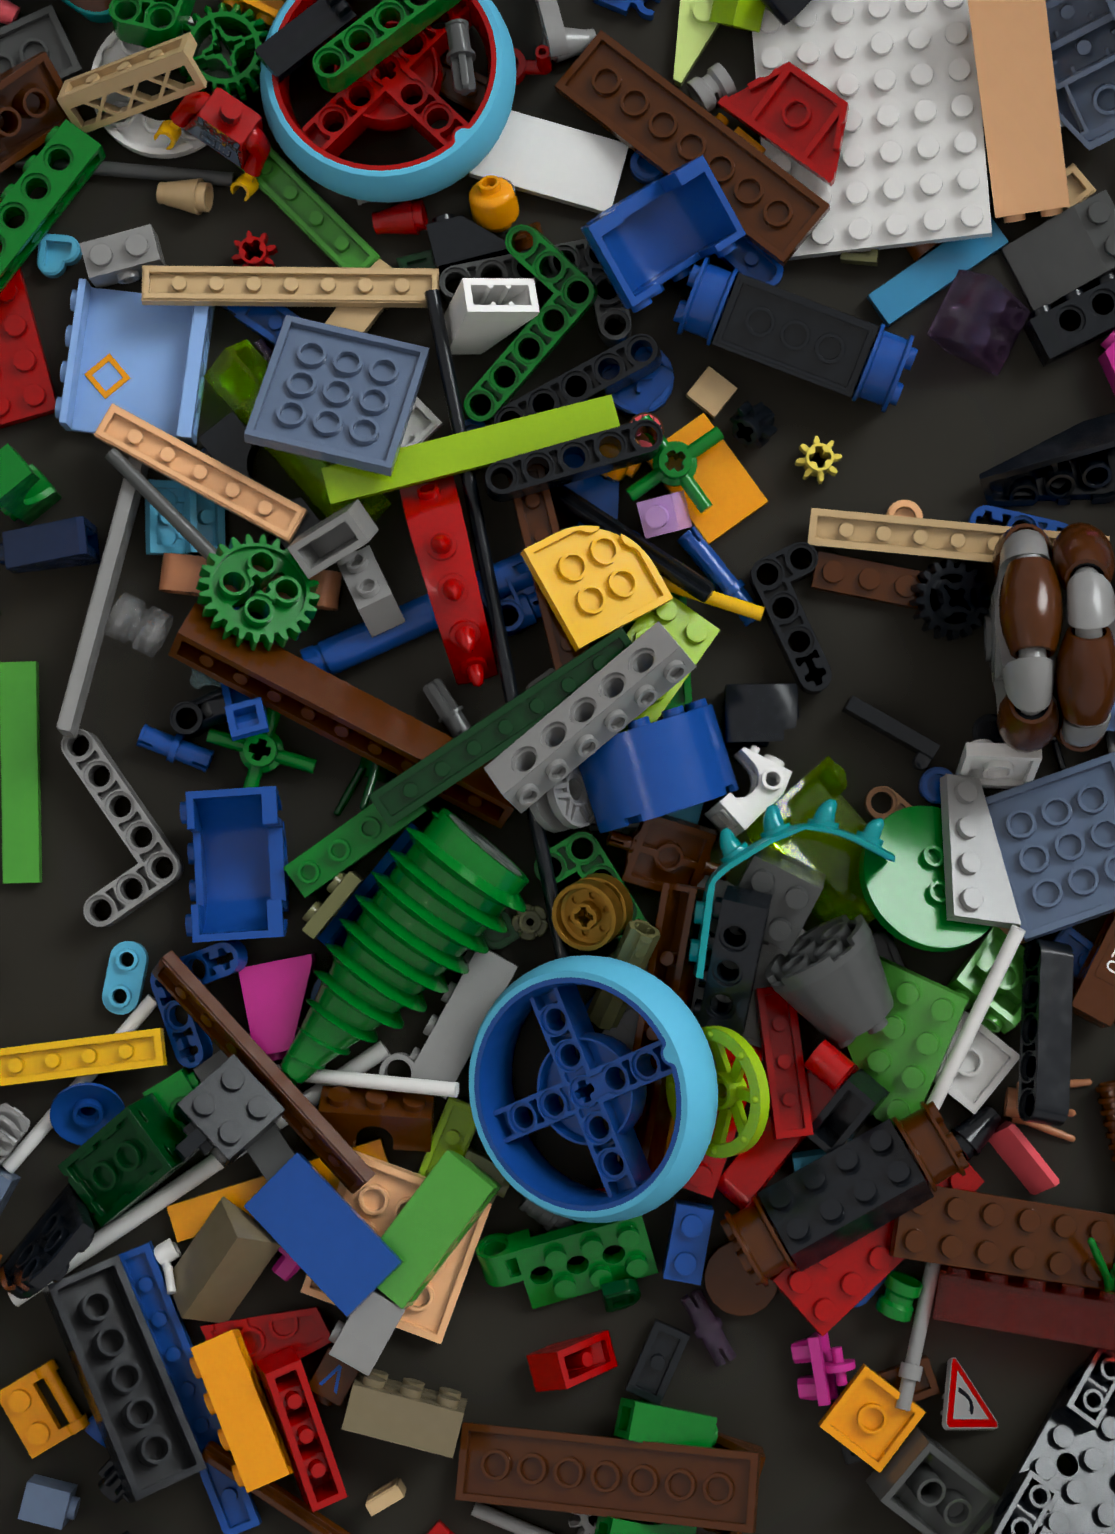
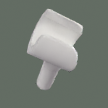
[154,1238,181,1295]

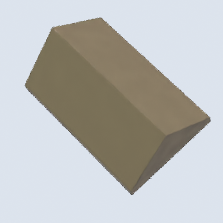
[172,1196,280,1323]

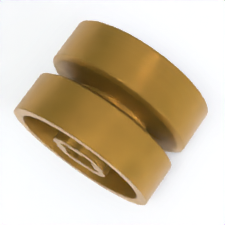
[552,873,633,951]

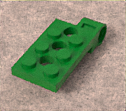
[475,1215,659,1309]

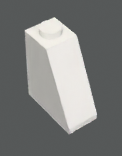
[444,278,540,355]

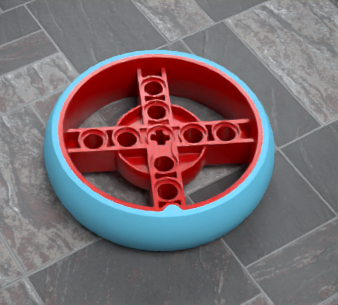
[260,0,517,203]

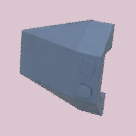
[1046,0,1115,151]

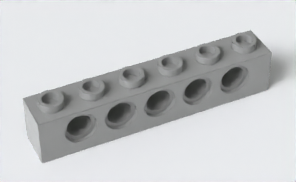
[484,621,697,814]

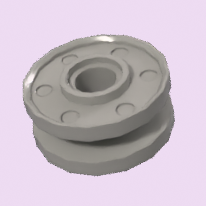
[529,766,595,833]

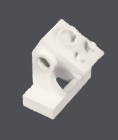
[704,745,792,837]

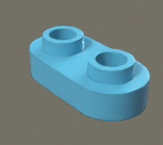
[102,941,149,1015]

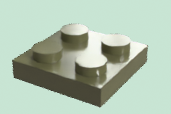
[302,871,365,939]

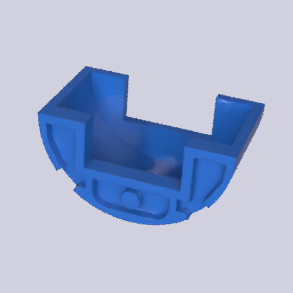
[580,155,746,313]
[579,698,739,833]
[180,786,289,943]

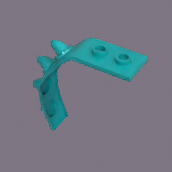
[689,799,895,979]

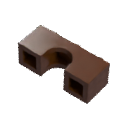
[318,1086,435,1152]

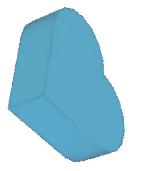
[37,233,82,279]

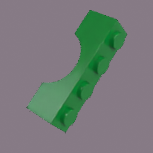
[0,443,63,525]

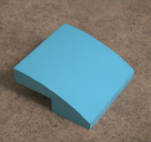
[145,479,225,555]

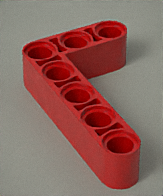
[716,1039,859,1210]

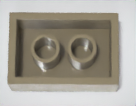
[341,1369,468,1458]

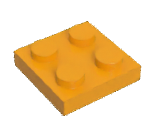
[818,1363,926,1473]

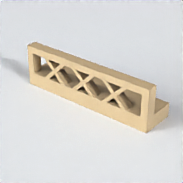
[57,32,207,133]

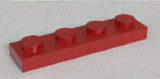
[754,987,814,1140]

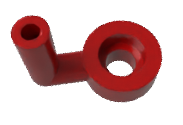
[514,45,552,85]

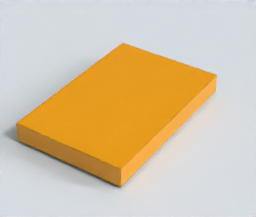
[647,413,768,545]

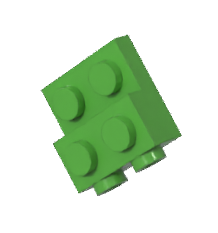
[946,926,1025,1034]

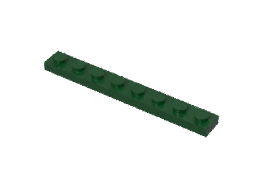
[368,627,632,827]

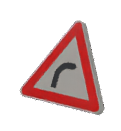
[940,1357,998,1430]

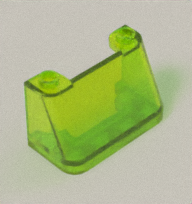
[747,756,875,924]

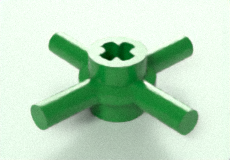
[625,414,724,513]
[206,707,317,788]

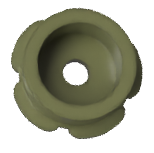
[512,904,548,941]

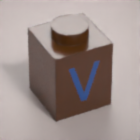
[309,1343,359,1407]

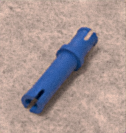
[677,526,758,627]

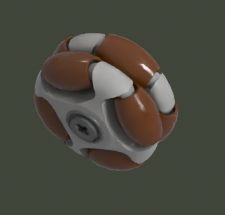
[984,522,1115,753]

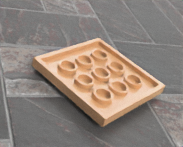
[300,1150,492,1344]

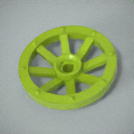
[666,1025,770,1158]

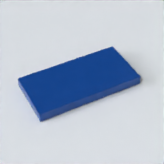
[244,1152,403,1317]

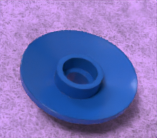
[50,1082,125,1145]

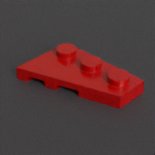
[200,1306,332,1380]

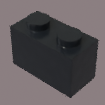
[807,1069,890,1154]

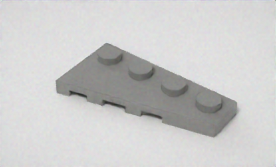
[940,774,1021,929]

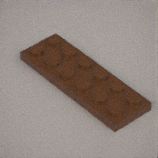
[889,1184,1115,1290]

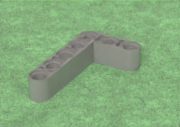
[61,729,184,927]

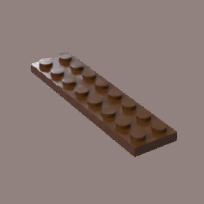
[555,30,830,266]
[455,1422,761,1533]

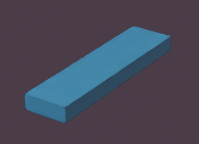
[867,217,1009,327]

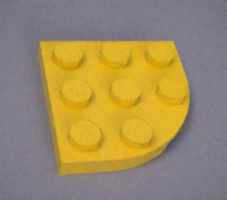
[520,525,673,652]

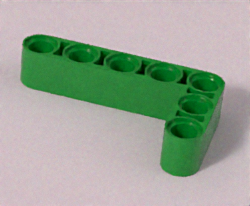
[312,0,462,93]
[463,224,598,422]

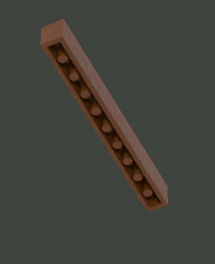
[168,603,515,829]

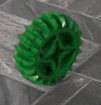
[178,2,269,101]

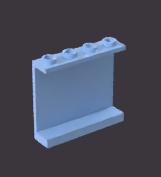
[55,278,215,446]

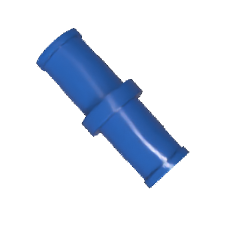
[136,724,214,773]

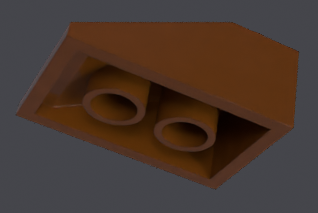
[0,51,82,173]

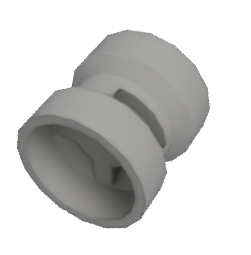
[686,63,737,112]

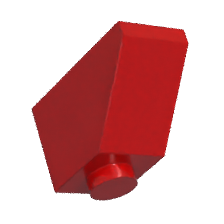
[526,1330,618,1392]

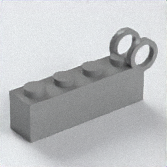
[379,949,519,1099]

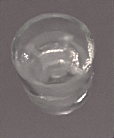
[104,592,173,658]

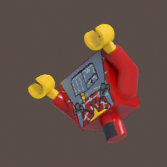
[154,87,271,201]

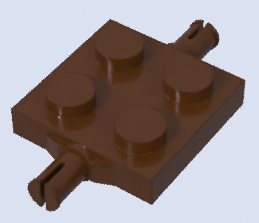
[606,815,730,892]

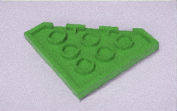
[847,956,970,1128]

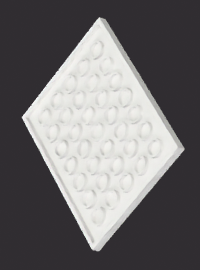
[752,0,992,261]

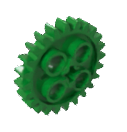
[196,534,320,651]

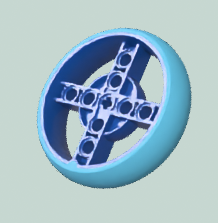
[469,955,718,1223]

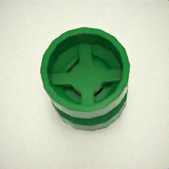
[875,1270,923,1322]

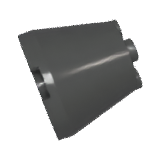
[765,914,894,1049]

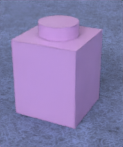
[636,490,692,539]

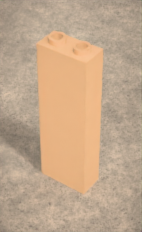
[968,0,1070,223]

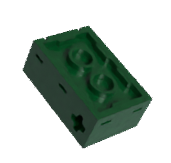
[57,1093,196,1227]

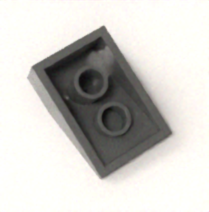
[1000,190,1115,312]
[866,1425,1001,1534]

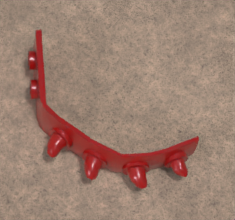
[399,475,498,687]

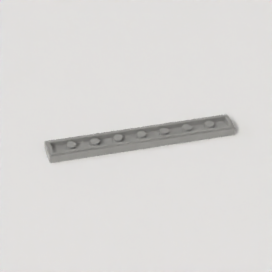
[56,456,149,739]

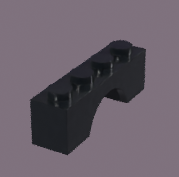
[198,411,321,558]

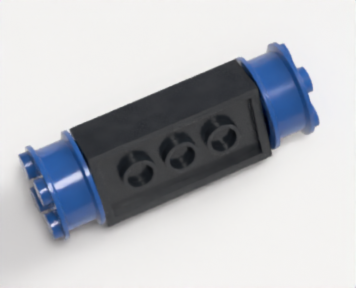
[673,256,918,413]

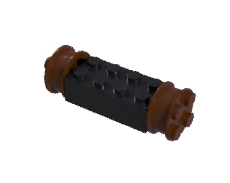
[720,1101,969,1288]

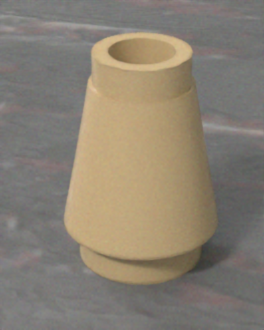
[156,178,214,215]

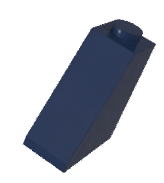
[0,516,101,574]

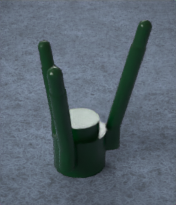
[334,757,397,841]

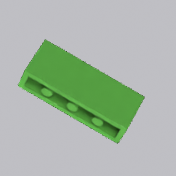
[378,1150,502,1309]

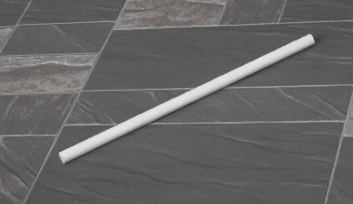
[8,1040,391,1307]

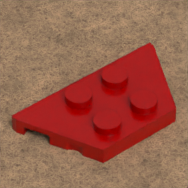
[717,62,849,186]

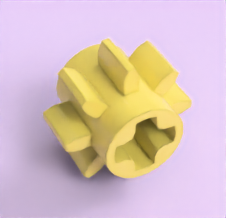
[795,436,842,484]

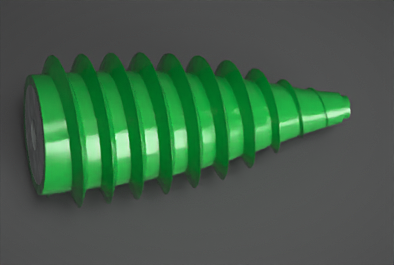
[280,808,529,1086]

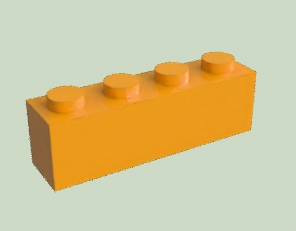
[189,1329,296,1493]

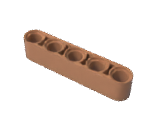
[159,553,342,611]

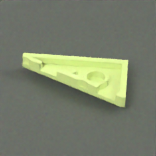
[673,0,720,88]

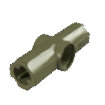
[587,919,660,1031]

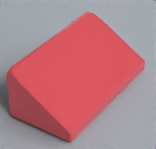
[988,1121,1060,1195]

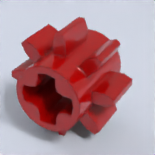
[231,230,278,267]

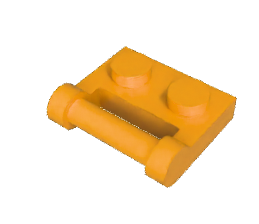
[0,1358,90,1459]

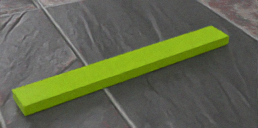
[321,394,620,506]

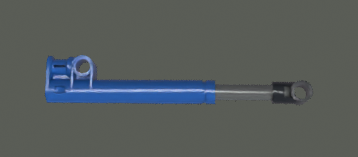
[169,551,541,738]

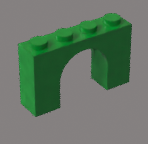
[594,1397,718,1534]

